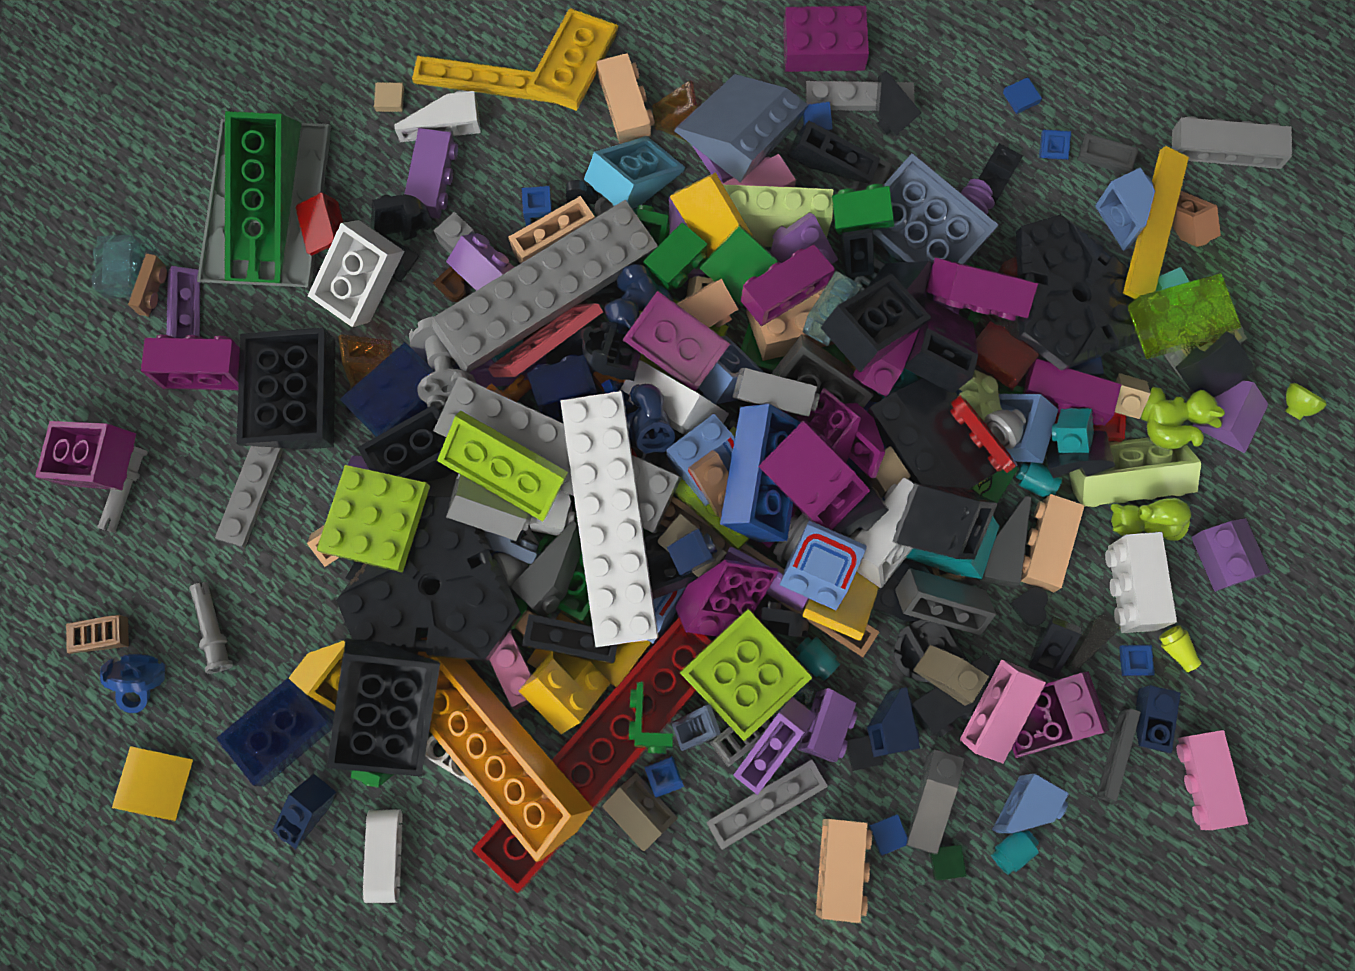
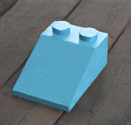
[584,136,685,209]

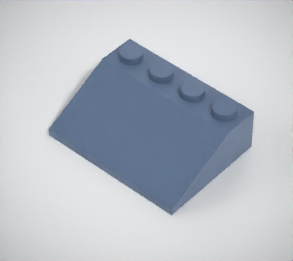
[675,74,808,182]
[872,153,999,284]

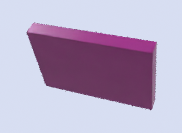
[623,291,730,392]

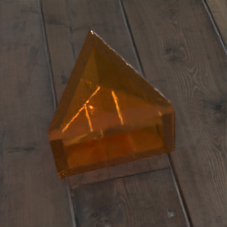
[652,81,697,143]
[338,334,394,400]

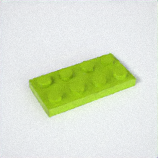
[437,410,569,522]

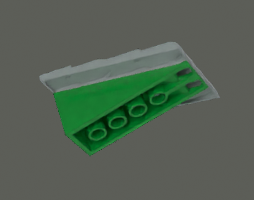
[197,111,331,287]

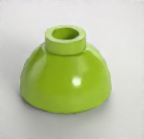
[1285,383,1327,420]

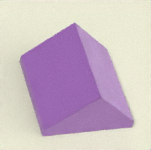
[1192,381,1268,453]

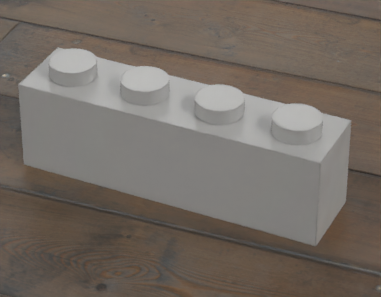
[1172,116,1292,169]

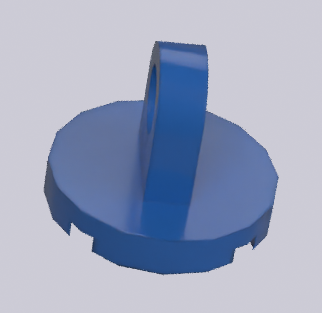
[100,654,165,713]

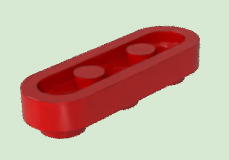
[950,395,1017,473]

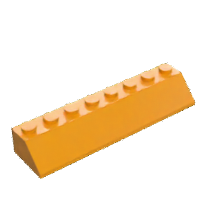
[418,637,594,862]

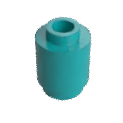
[1015,462,1063,498]
[796,636,840,681]
[991,829,1039,875]

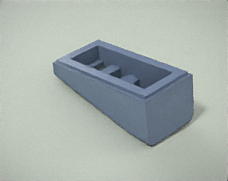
[671,704,721,751]

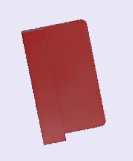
[295,192,344,256]

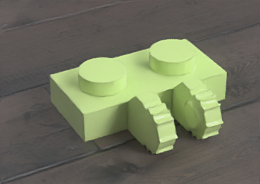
[959,370,1002,422]

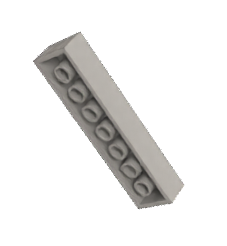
[432,200,658,373]
[433,376,681,533]

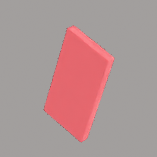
[488,303,603,377]

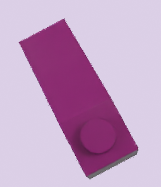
[853,328,920,397]
[845,403,885,478]

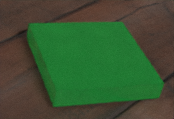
[700,224,781,306]

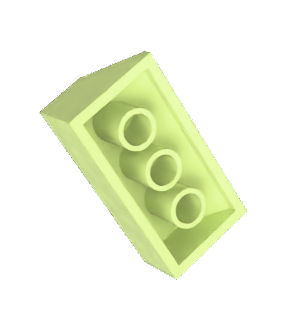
[723,185,833,247]
[1069,437,1201,507]

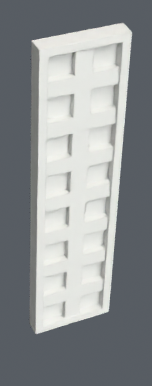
[560,391,658,647]

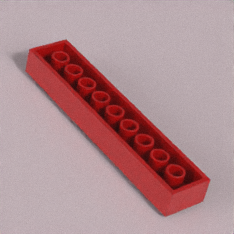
[472,618,712,894]

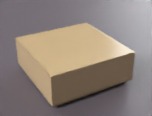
[374,83,404,112]

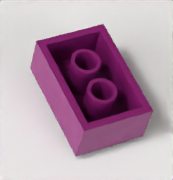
[783,6,869,72]
[926,257,1038,321]
[141,334,240,390]
[35,421,136,490]

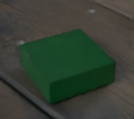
[930,845,967,881]

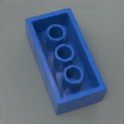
[720,404,801,542]

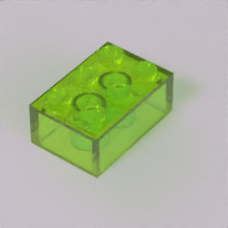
[1127,273,1241,360]

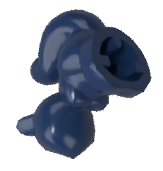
[604,264,674,334]
[626,383,675,453]

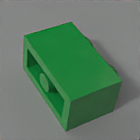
[832,184,894,235]
[643,222,708,292]

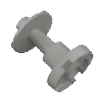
[409,316,476,409]

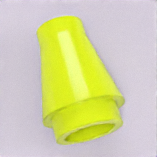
[1159,625,1202,672]

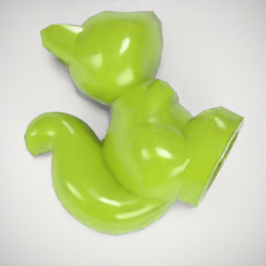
[1141,387,1225,449]
[1111,498,1191,541]

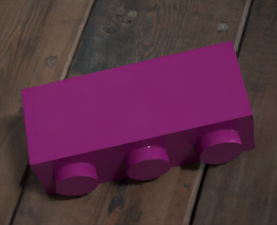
[741,244,835,326]
[1022,359,1122,426]

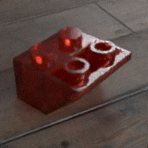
[976,321,1039,391]

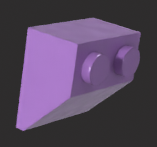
[1191,518,1270,592]
[797,688,857,762]

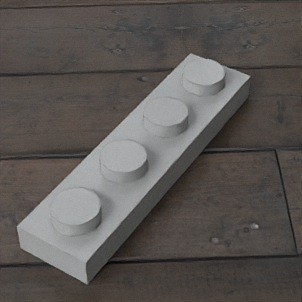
[806,81,915,111]
[215,446,284,548]
[706,760,828,850]

